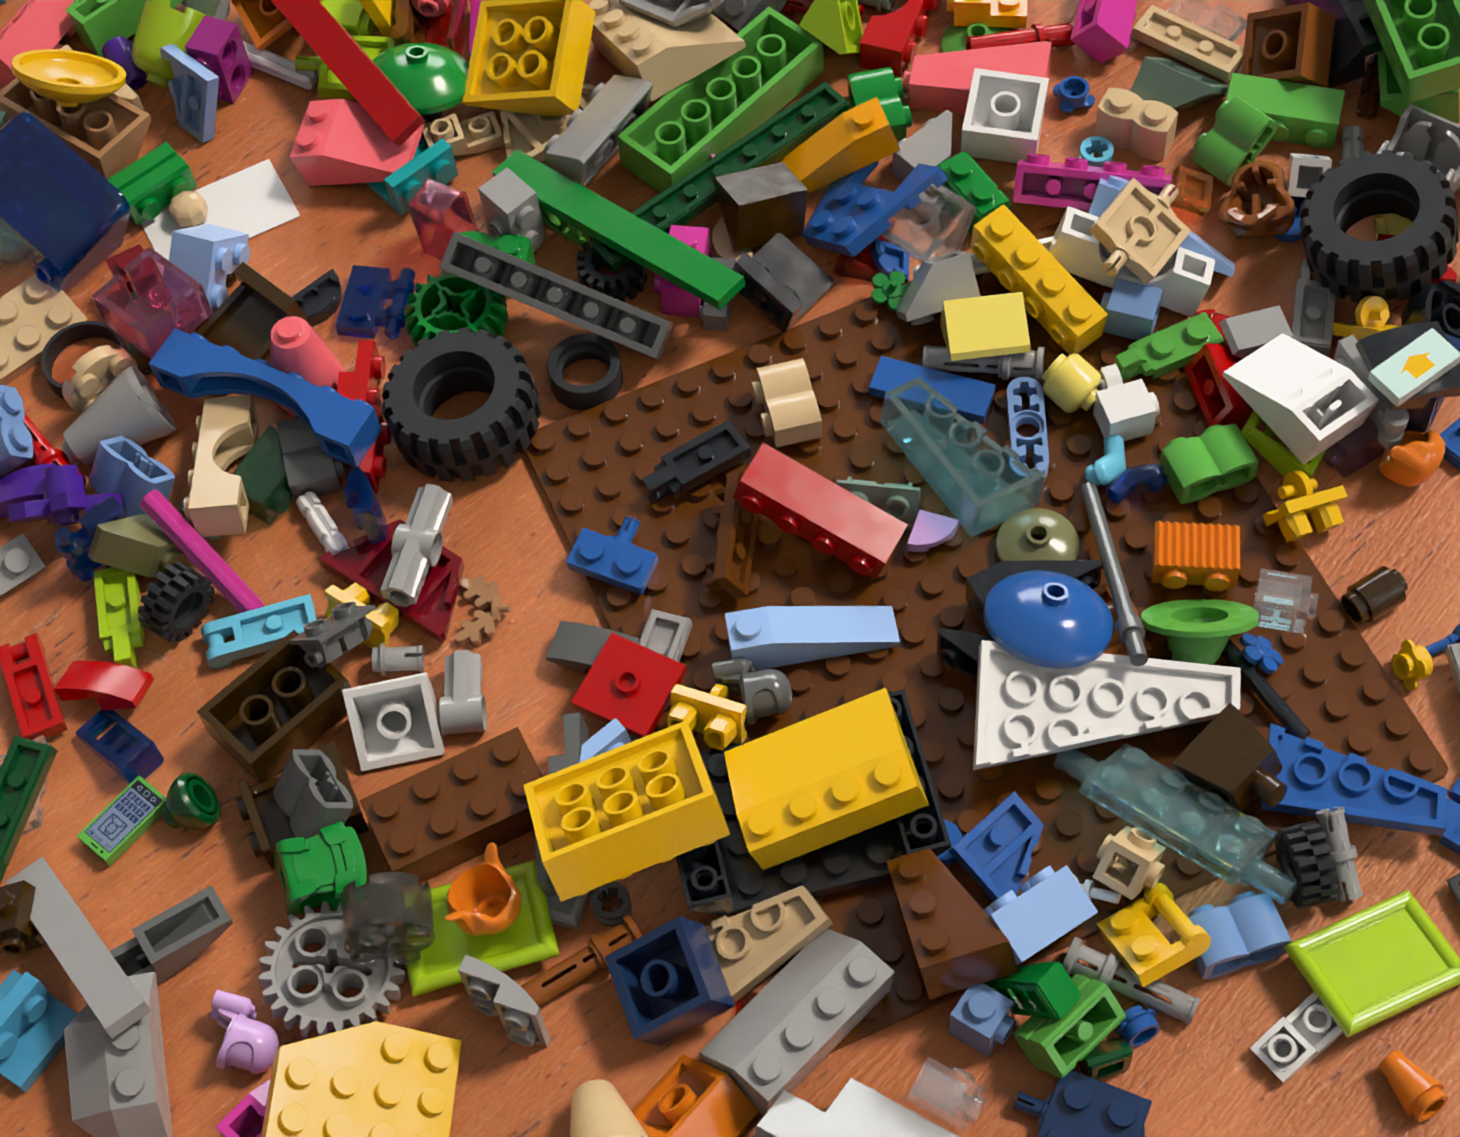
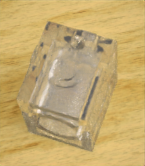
[906,1057,986,1129]

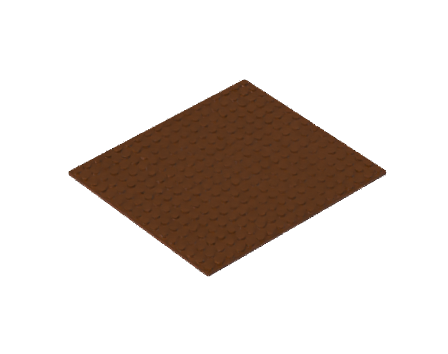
[525,221,1448,1053]

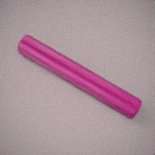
[139,489,264,613]

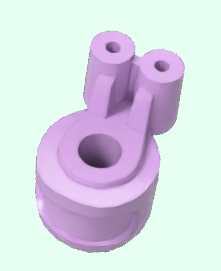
[210,990,279,1074]

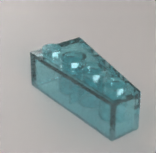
[880,377,1046,537]

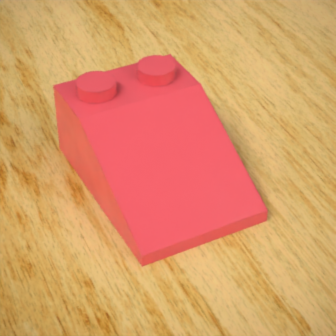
[289,99,425,186]

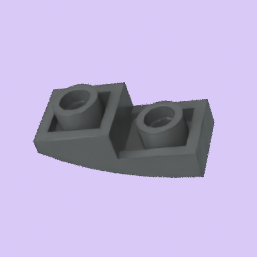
[546,621,640,674]

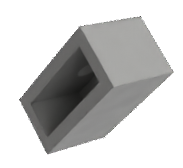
[478,167,546,252]

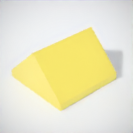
[940,292,1031,361]

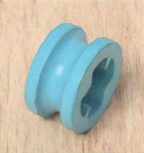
[1079,136,1114,167]

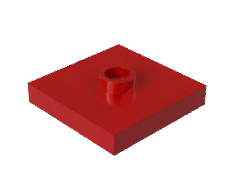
[571,632,687,739]

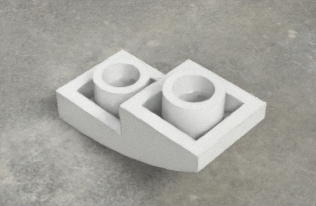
[1250,992,1343,1083]

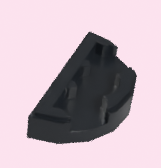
[291,268,342,326]

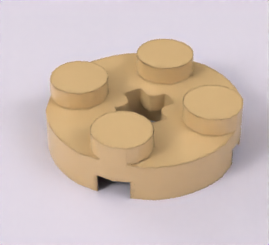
[62,345,138,414]

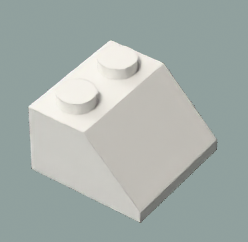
[961,68,1049,163]

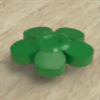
[871,271,909,311]

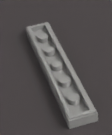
[6,856,151,1039]

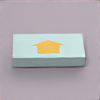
[1368,328,1460,407]

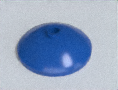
[984,570,1114,669]

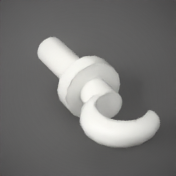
[1073,874,1121,904]

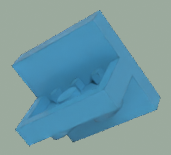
[0,970,78,1093]

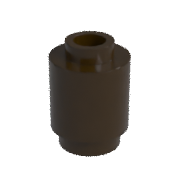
[1341,566,1408,624]

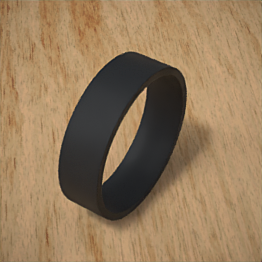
[41,321,129,399]

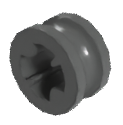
[591,881,632,926]

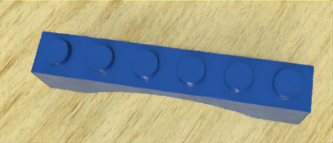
[149,328,382,467]

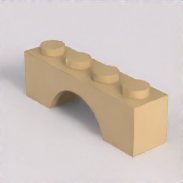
[184,395,260,537]

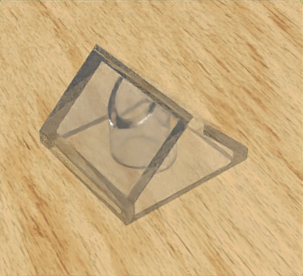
[881,184,976,263]

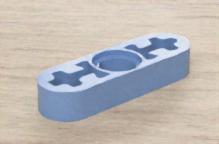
[1006,377,1049,485]

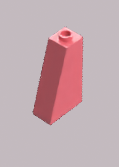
[903,41,1051,114]

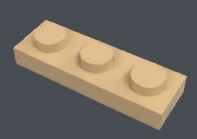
[1132,5,1244,83]

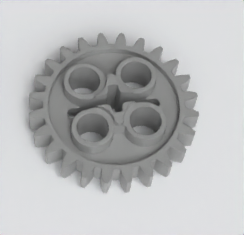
[258,900,406,1038]

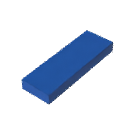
[869,356,996,424]

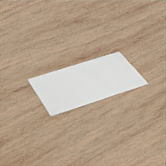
[141,159,300,273]

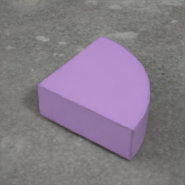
[907,510,959,552]

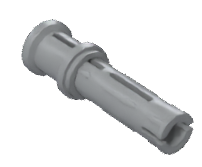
[923,345,1045,383]
[1062,936,1200,1025]

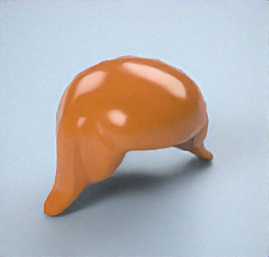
[1379,430,1445,487]
[444,842,521,936]

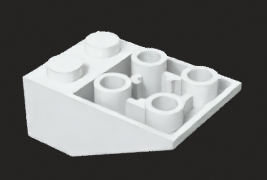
[1222,333,1379,464]

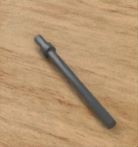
[1080,482,1148,666]

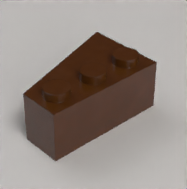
[886,848,1018,999]

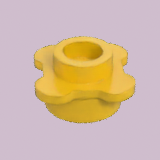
[1391,640,1433,690]

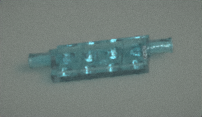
[1054,743,1298,905]

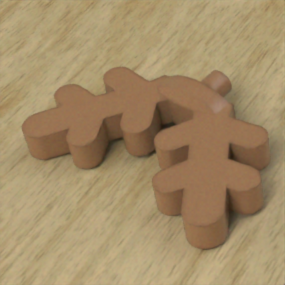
[455,575,511,646]

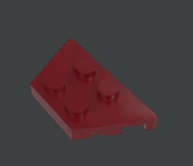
[319,519,464,644]

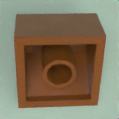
[1241,2,1335,88]

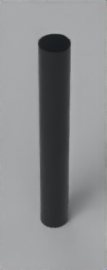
[1221,638,1311,740]

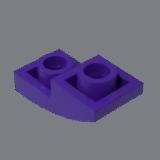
[0,463,57,517]

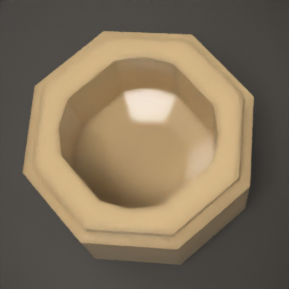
[169,191,208,227]

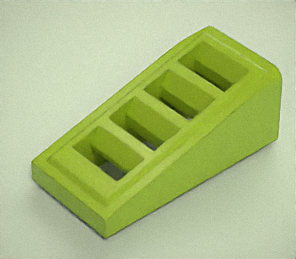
[1240,410,1326,478]

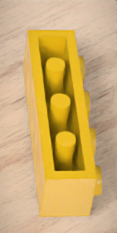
[970,204,1108,355]

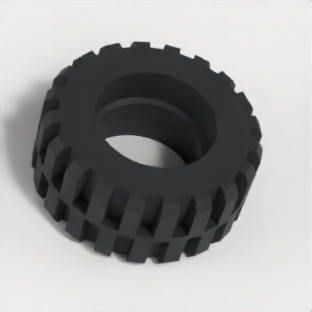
[1299,150,1459,303]
[382,328,541,482]

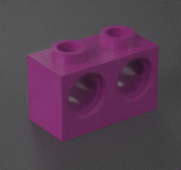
[185,15,253,104]

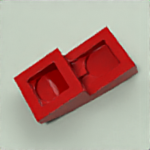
[54,660,155,710]

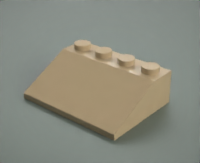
[589,0,746,101]

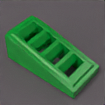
[984,962,1081,1019]

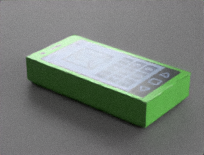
[77,776,166,867]

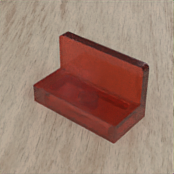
[426,0,470,57]

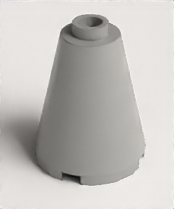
[61,365,177,465]

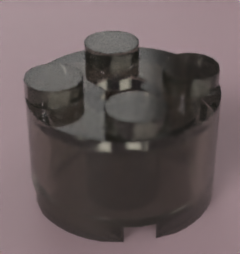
[341,872,435,964]

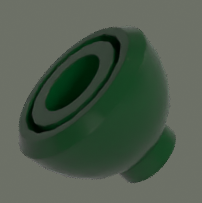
[161,772,220,829]

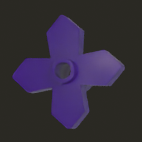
[8,465,123,526]

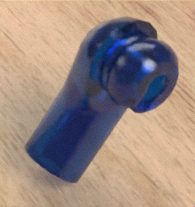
[1105,463,1168,504]

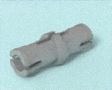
[1315,807,1363,902]

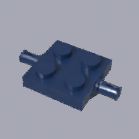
[1013,1070,1152,1137]

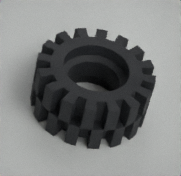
[576,237,647,303]
[138,562,214,643]
[1275,821,1339,908]

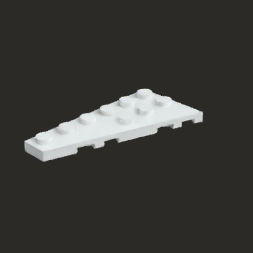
[973,640,1241,770]

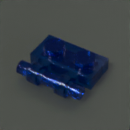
[335,265,416,339]
[55,496,127,582]

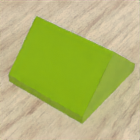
[799,0,864,55]

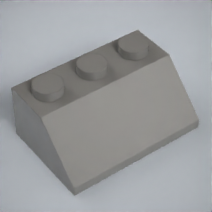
[543,75,653,187]

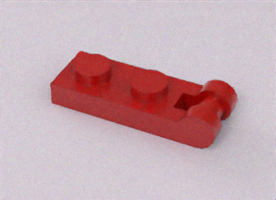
[0,633,68,741]

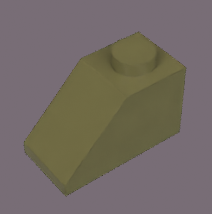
[88,513,186,577]

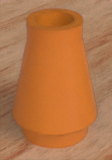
[1378,1050,1448,1122]

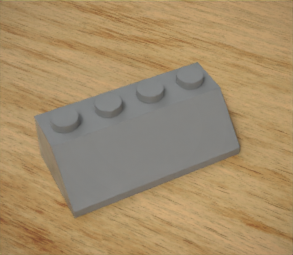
[699,929,895,1116]

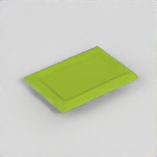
[393,859,559,997]
[1284,889,1460,1038]

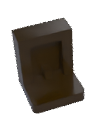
[0,880,44,955]

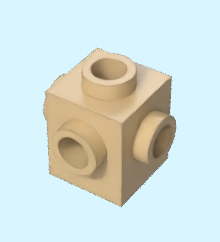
[1093,826,1166,900]

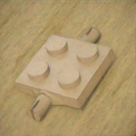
[1088,177,1191,285]

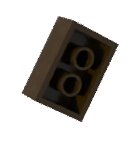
[197,630,351,784]

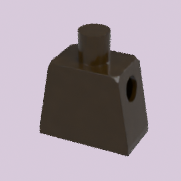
[1173,703,1287,811]

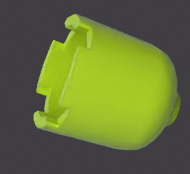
[131,0,207,88]

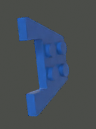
[802,161,948,257]

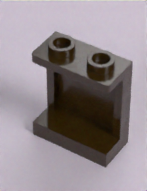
[182,262,308,362]
[235,741,369,869]

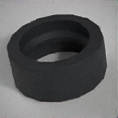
[547,333,623,410]

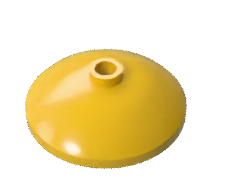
[11,49,126,107]

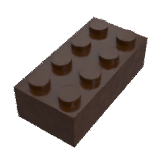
[359,727,543,892]

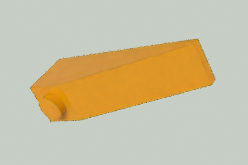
[777,97,901,194]

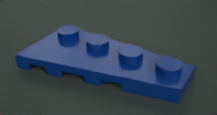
[1261,723,1447,836]

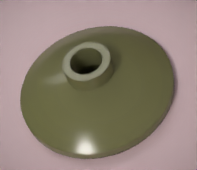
[996,508,1079,562]

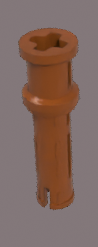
[521,914,642,1006]

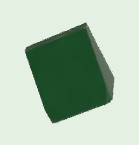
[1078,1037,1133,1080]

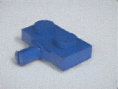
[566,516,659,595]

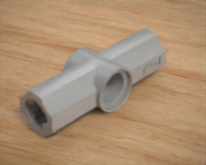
[380,484,453,607]

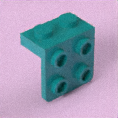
[365,138,458,216]

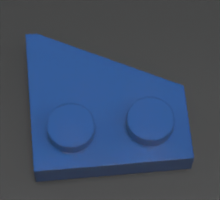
[948,791,1044,902]

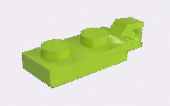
[93,567,145,668]

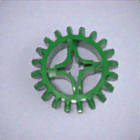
[404,269,509,348]

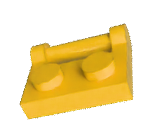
[1097,883,1211,987]

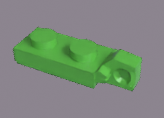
[1115,312,1225,381]

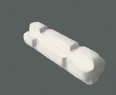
[296,491,349,556]

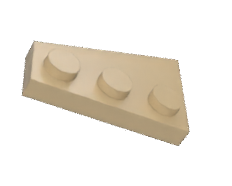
[705,885,833,1003]

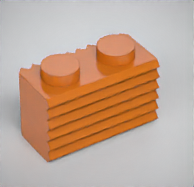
[1151,520,1240,591]

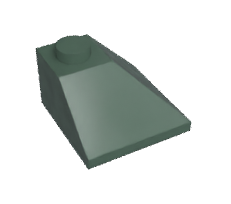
[1130,57,1229,111]

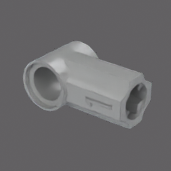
[439,650,487,735]

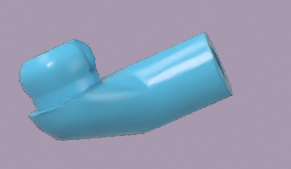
[1084,435,1126,486]

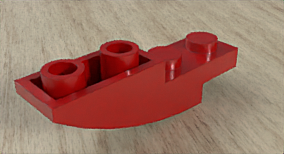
[337,340,392,493]

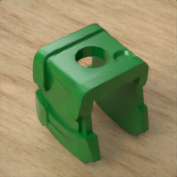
[274,821,367,916]

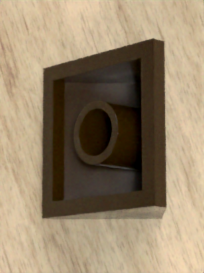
[712,162,808,252]

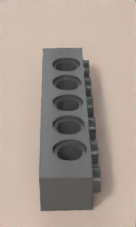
[439,232,675,360]

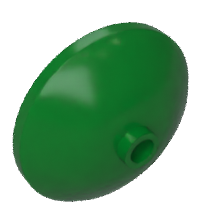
[373,43,469,115]

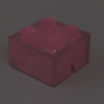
[92,247,213,359]

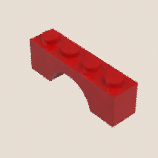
[860,0,939,77]

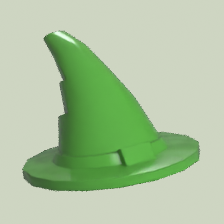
[1141,599,1259,665]

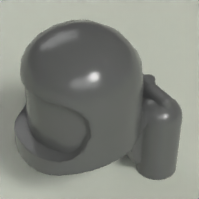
[712,657,792,726]

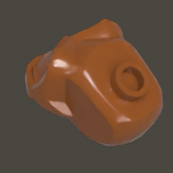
[1219,160,1295,239]

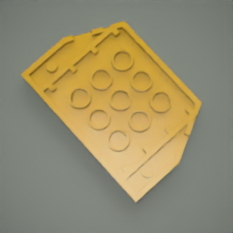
[261,1021,462,1137]

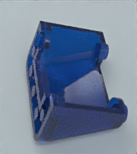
[0,111,130,292]

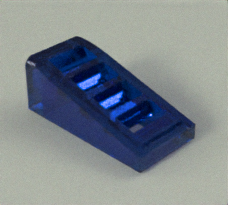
[75,710,164,784]

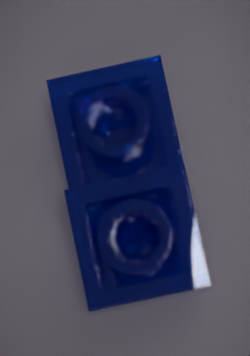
[343,467,388,544]

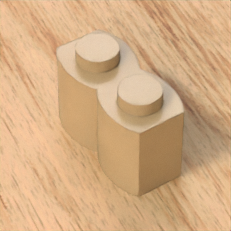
[1095,88,1178,161]
[751,358,823,447]

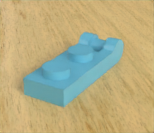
[201,594,318,669]

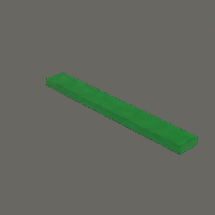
[492,149,745,310]

